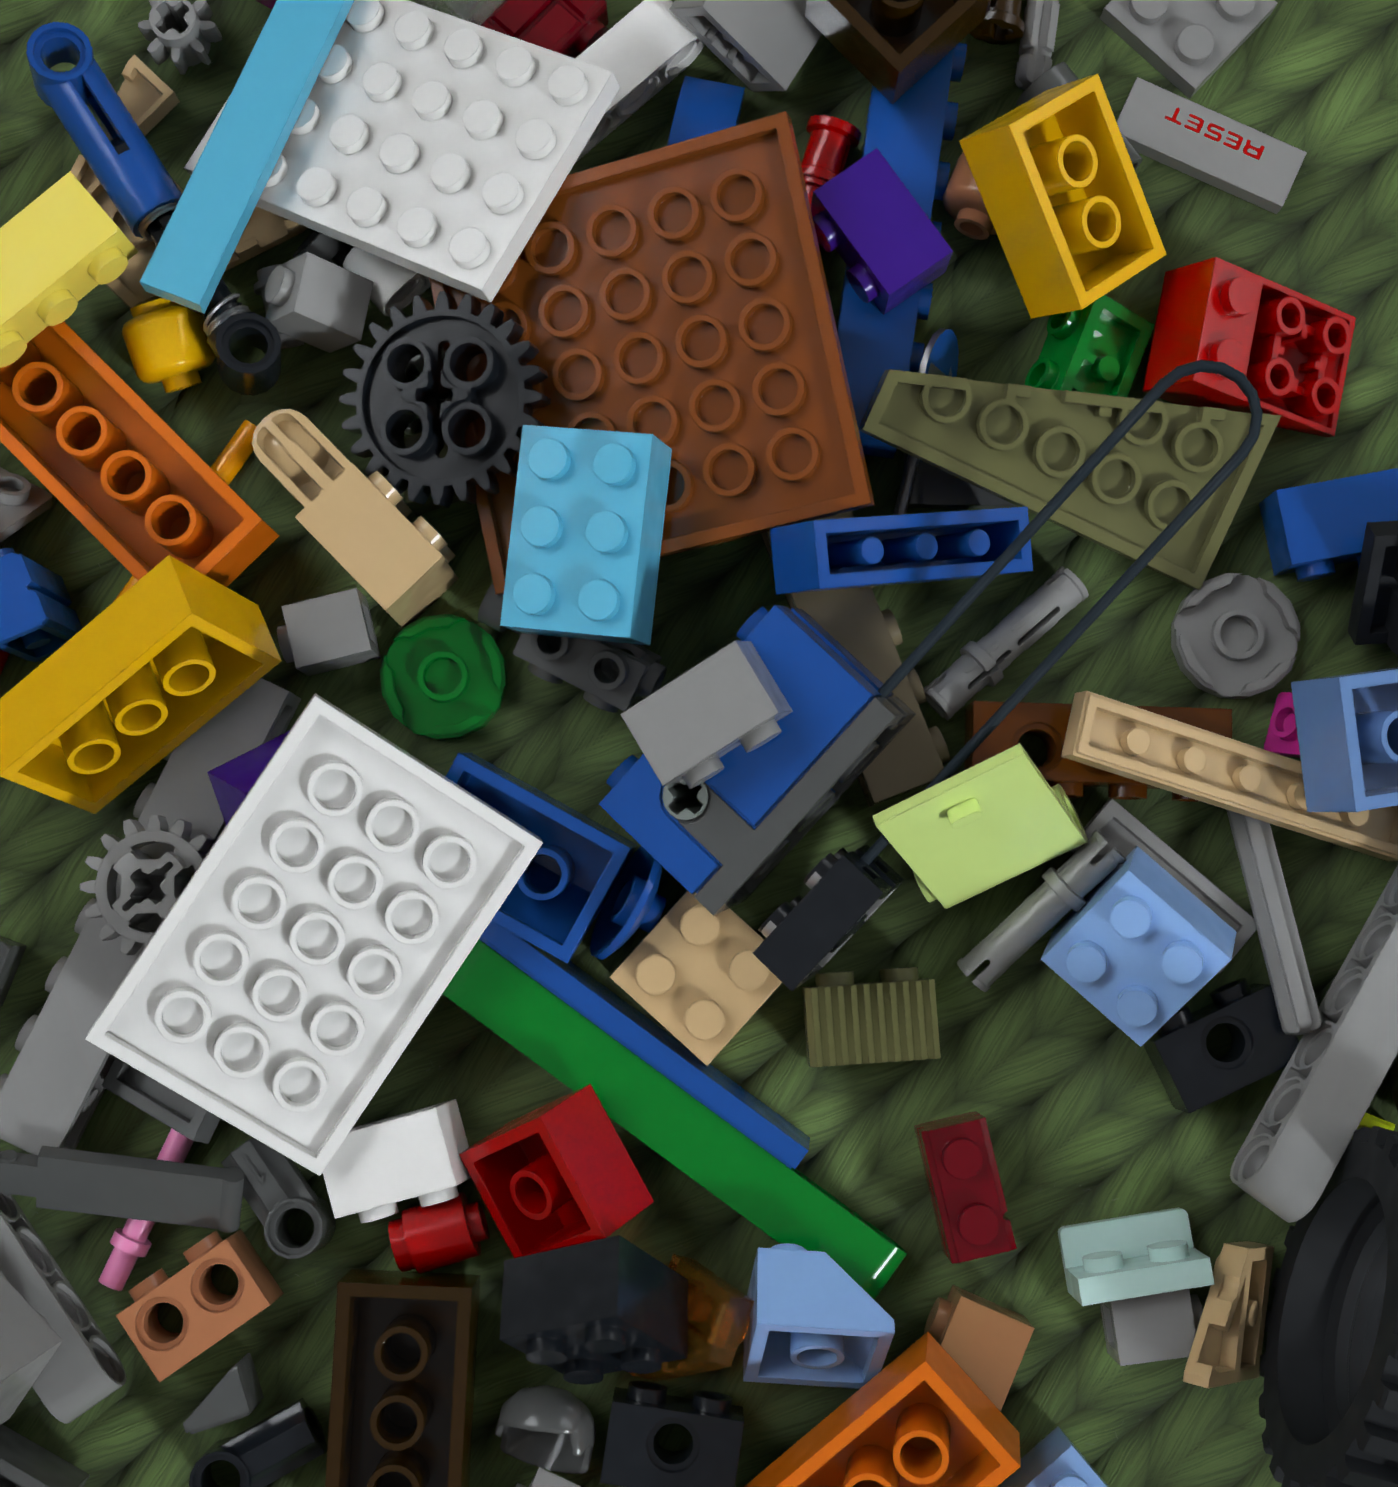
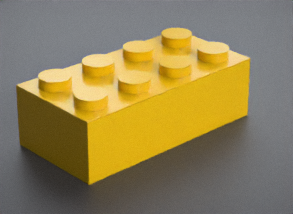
[0,555,282,814]

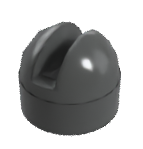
[293,230,348,265]

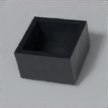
[499,1235,688,1385]

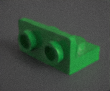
[1025,295,1154,397]

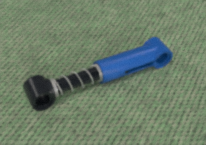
[26,22,281,396]

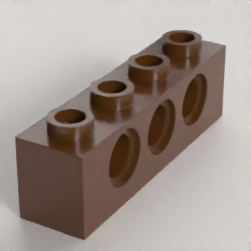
[964,701,1232,802]

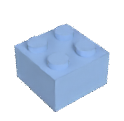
[1041,846,1237,1047]

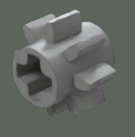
[138,0,222,74]

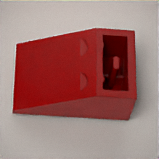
[1143,257,1356,437]

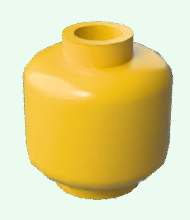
[122,298,215,393]

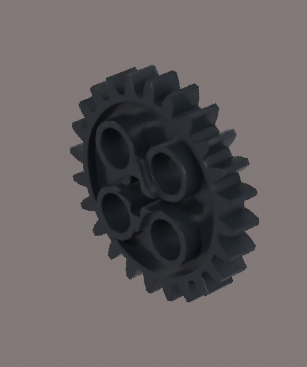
[339,291,551,508]

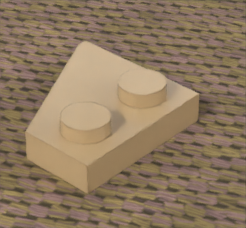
[1183,1241,1274,1389]

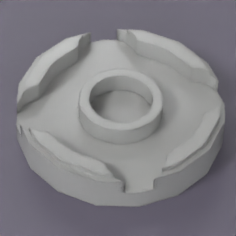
[1171,573,1300,699]

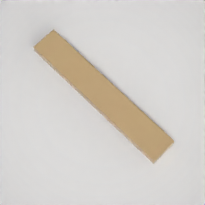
[1061,691,1398,861]

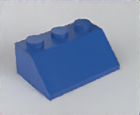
[445,753,637,964]

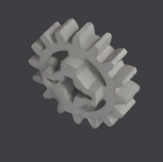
[80,815,214,955]

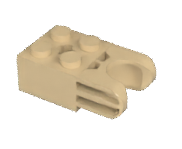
[252,409,459,628]

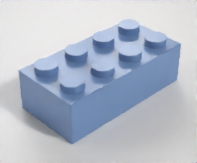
[1291,667,1398,812]

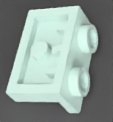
[1058,1207,1215,1306]

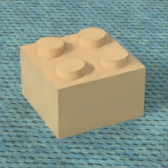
[610,891,782,1066]

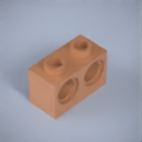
[116,1229,284,1383]

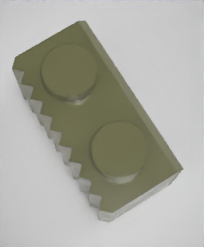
[802,967,941,1067]

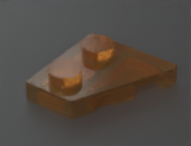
[630,1254,754,1382]

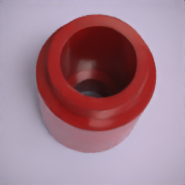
[388,1192,490,1274]

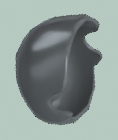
[495,1385,596,1474]

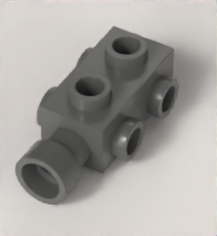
[478,583,667,713]

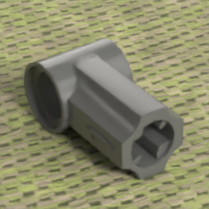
[221,1138,336,1259]

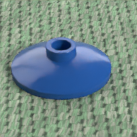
[590,846,666,960]

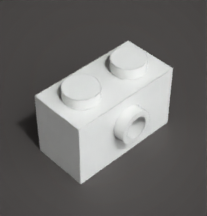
[322,1099,471,1223]

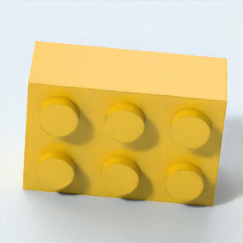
[959,73,1167,319]

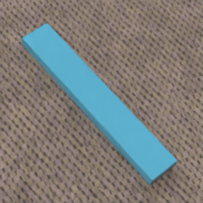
[139,0,354,314]

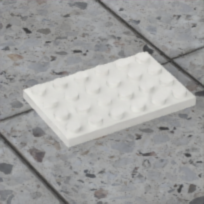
[184,0,620,303]
[85,693,543,1176]

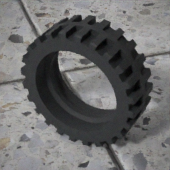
[1259,1126,1398,1487]

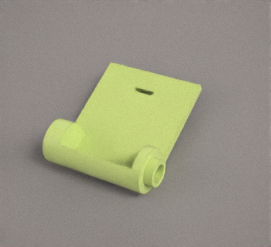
[873,743,1088,909]

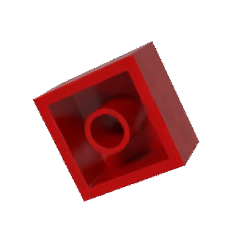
[459,1084,654,1258]

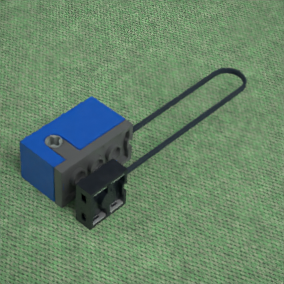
[599,360,1263,991]

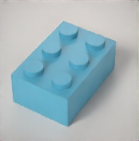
[500,425,672,645]

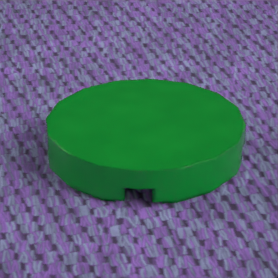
[380,614,508,741]

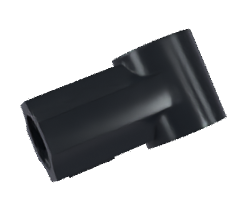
[189,1398,328,1487]

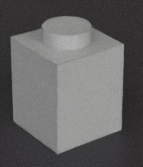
[264,252,373,353]
[277,588,381,676]
[1100,1289,1203,1366]

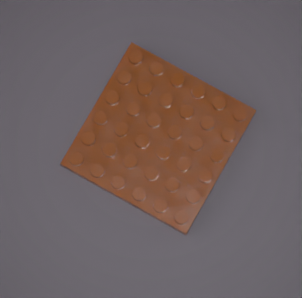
[429,111,875,595]

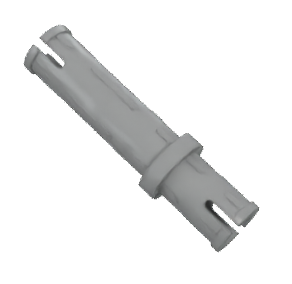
[924,566,1089,721]
[957,829,1126,992]

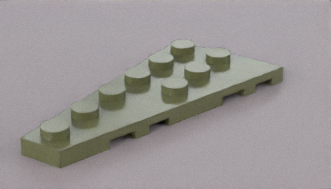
[858,369,1281,590]

